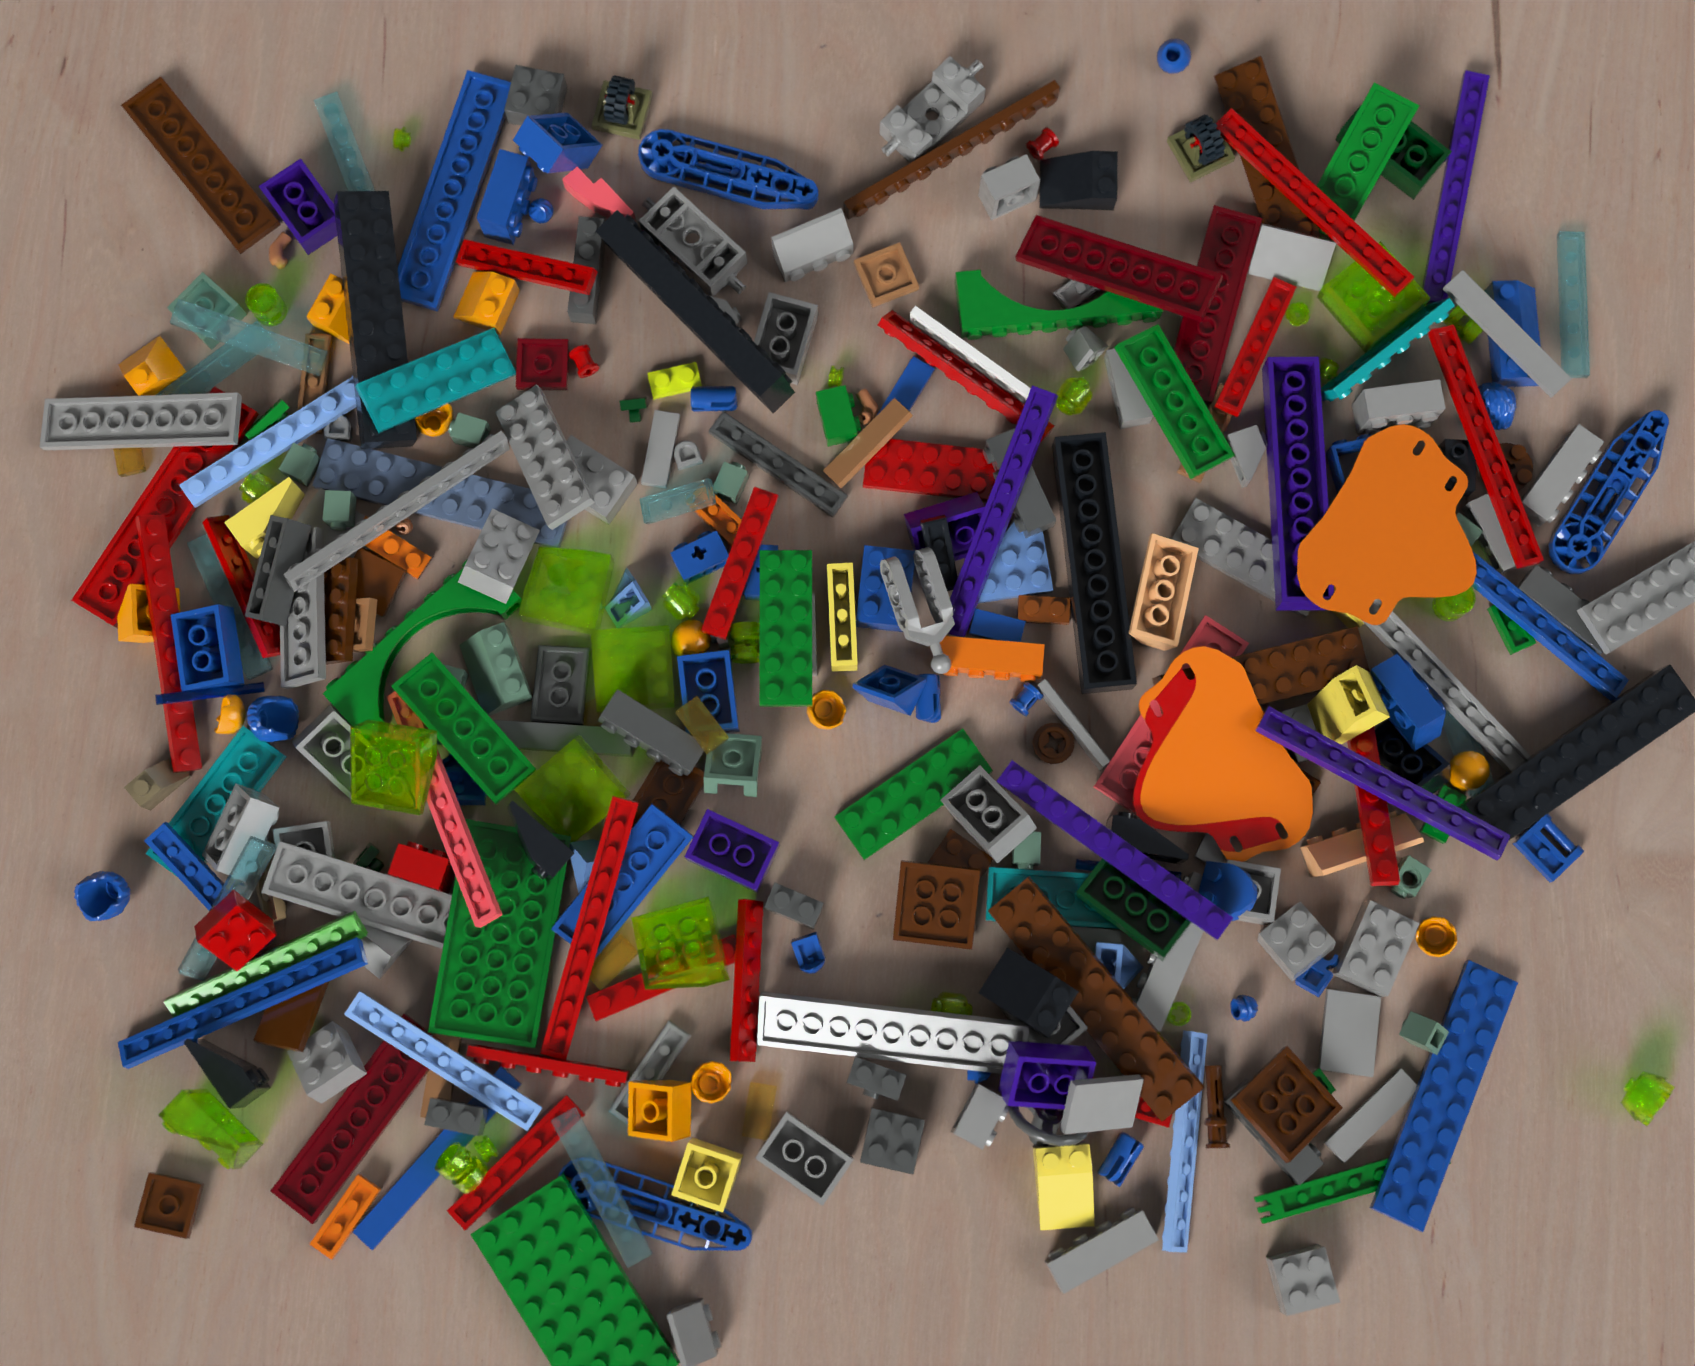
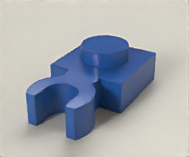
[1295,954,1339,997]

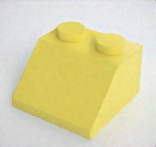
[671,1137,744,1212]

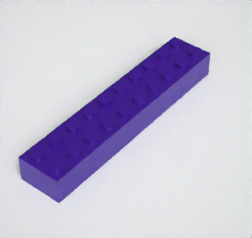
[1262,357,1334,611]

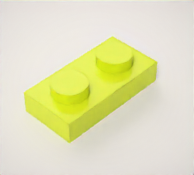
[647,362,702,400]

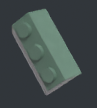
[459,622,533,716]

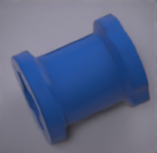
[1009,682,1043,716]

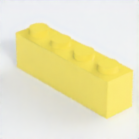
[827,563,858,672]

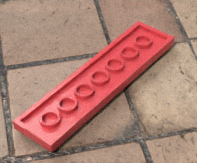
[1093,615,1249,816]

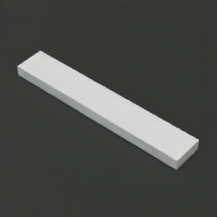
[909,306,1031,404]

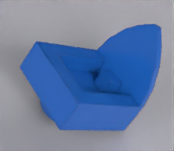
[791,932,825,974]

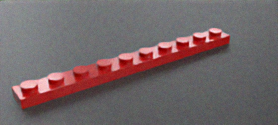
[1216,108,1414,297]
[1428,325,1544,569]
[135,515,202,773]
[540,795,639,1060]

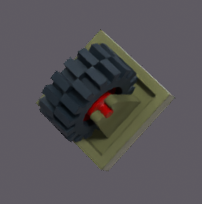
[592,75,652,140]
[1166,114,1235,183]

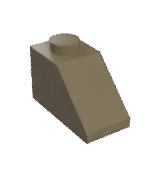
[124,758,191,810]

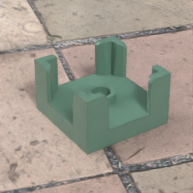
[167,272,247,350]
[704,732,762,797]

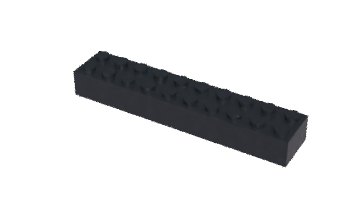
[334,191,417,449]
[596,210,795,413]
[1052,432,1137,694]
[1457,664,1695,841]

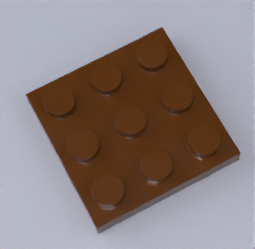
[893,860,981,950]
[1230,1046,1343,1163]

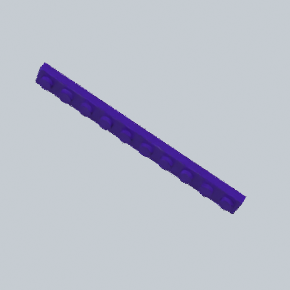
[1419,70,1490,304]
[948,385,1058,637]
[1255,706,1511,861]
[996,760,1233,941]

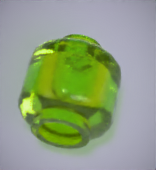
[1055,377,1093,416]
[239,472,278,504]
[662,582,700,620]
[931,992,972,1016]

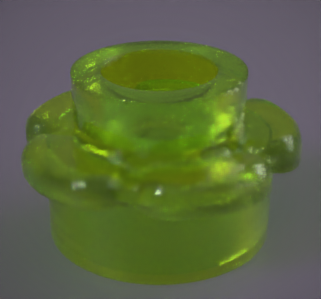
[393,127,411,152]
[1285,302,1310,326]
[1319,357,1340,379]

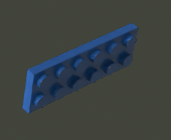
[551,803,693,959]

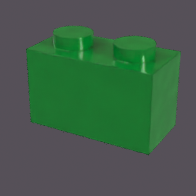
[816,385,861,447]

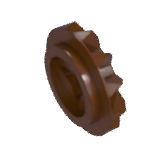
[1032,723,1075,765]

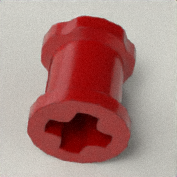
[1026,127,1059,161]
[568,345,599,378]

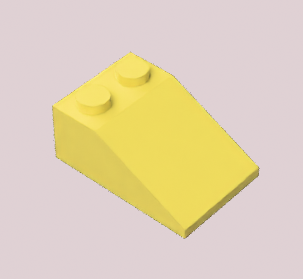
[224,477,305,559]
[1033,1143,1095,1230]

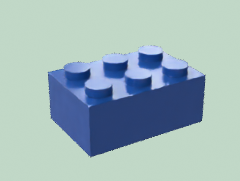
[513,113,602,173]
[477,149,538,245]
[856,545,915,632]
[171,604,245,694]
[677,650,740,737]
[1370,654,1446,751]

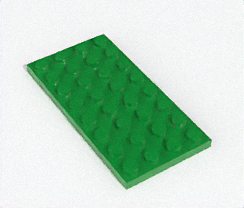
[428,819,571,1048]
[470,1173,680,1366]

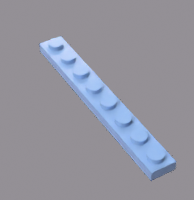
[179,376,356,508]
[344,991,543,1131]
[1162,1030,1208,1253]

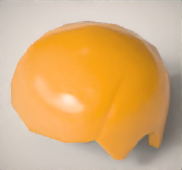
[415,403,453,437]
[671,619,711,656]
[806,690,846,730]
[214,694,246,734]
[1449,751,1490,791]
[1416,916,1457,957]
[691,1061,732,1103]

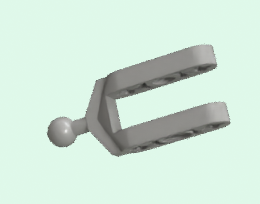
[880,547,955,674]

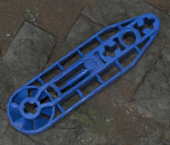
[638,129,819,210]
[1548,410,1669,574]
[558,1157,753,1251]

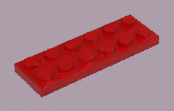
[863,439,995,502]

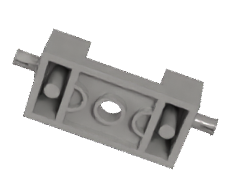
[880,56,985,163]
[639,187,747,297]

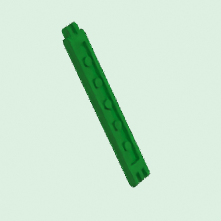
[1254,1157,1451,1224]

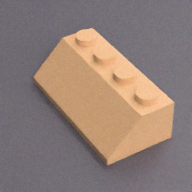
[1129,533,1199,651]
[1300,811,1424,877]

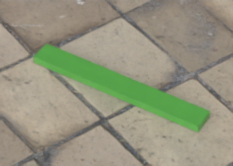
[164,911,368,1018]

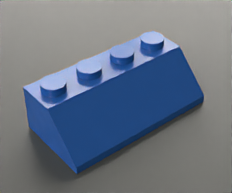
[1485,280,1541,387]

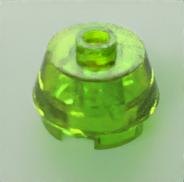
[1621,1071,1675,1126]

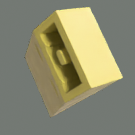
[1307,665,1390,744]

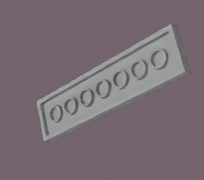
[40,392,242,450]
[261,841,452,949]

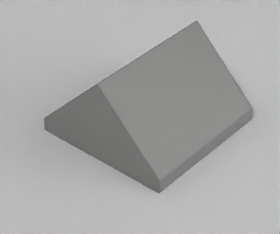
[361,924,413,979]

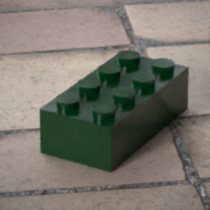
[1335,104,1452,200]
[1076,859,1192,961]

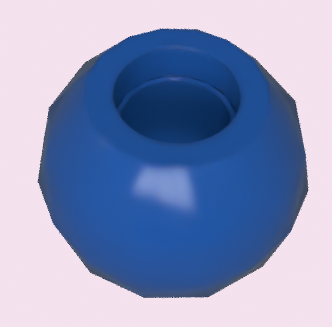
[1157,38,1191,74]

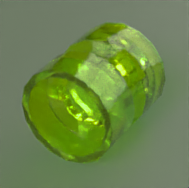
[245,283,287,327]
[1443,305,1483,345]
[1432,587,1476,622]
[730,621,760,664]
[435,1142,487,1194]

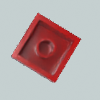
[388,841,455,894]
[194,889,276,972]

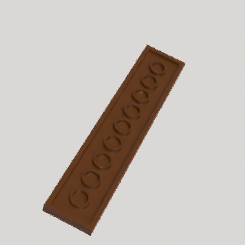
[988,876,1205,1121]

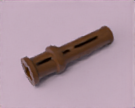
[1204,1065,1230,1148]

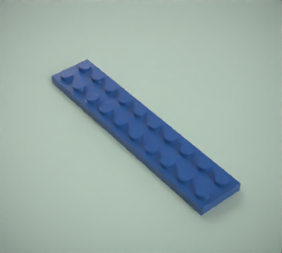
[398,70,511,312]
[1370,960,1518,1232]

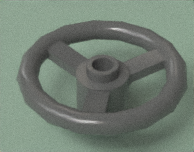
[1008,1106,1089,1147]

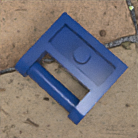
[1512,814,1584,882]

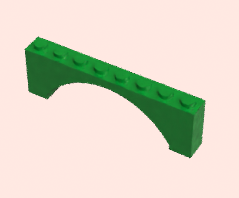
[954,270,1163,340]
[323,559,524,743]

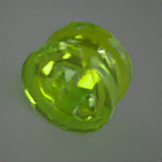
[828,365,844,388]
[1167,1002,1191,1026]
[474,1135,499,1163]

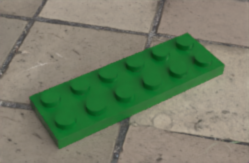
[1317,82,1420,239]
[1114,324,1235,479]
[759,550,812,707]
[391,652,536,805]
[834,728,993,861]

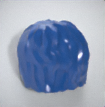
[1478,382,1517,430]
[247,696,299,742]
[74,871,131,921]

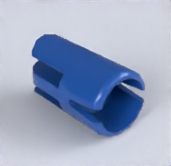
[690,386,737,412]
[916,674,941,723]
[1097,1132,1144,1187]

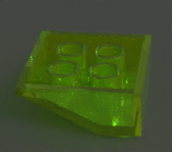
[1317,241,1430,353]
[519,547,615,636]
[591,625,675,713]
[350,720,437,815]
[514,735,631,842]
[631,896,730,989]
[159,1089,263,1170]

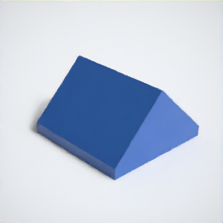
[853,665,926,716]

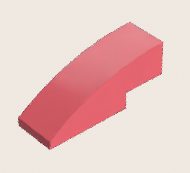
[562,166,636,222]

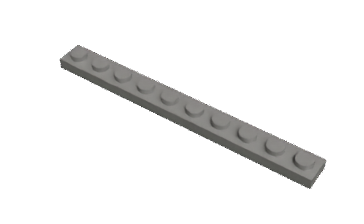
[284,431,510,592]
[1363,599,1531,772]

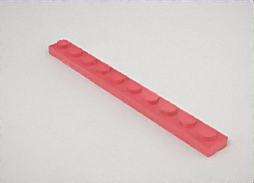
[386,691,503,928]

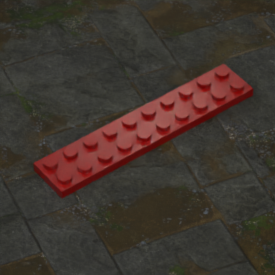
[71,386,259,628]

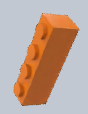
[940,636,1045,683]

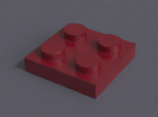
[516,338,569,391]

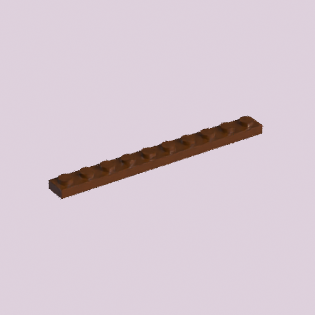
[843,80,1060,220]

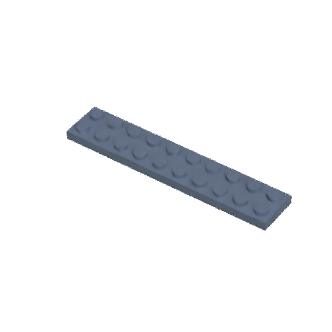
[312,438,568,550]

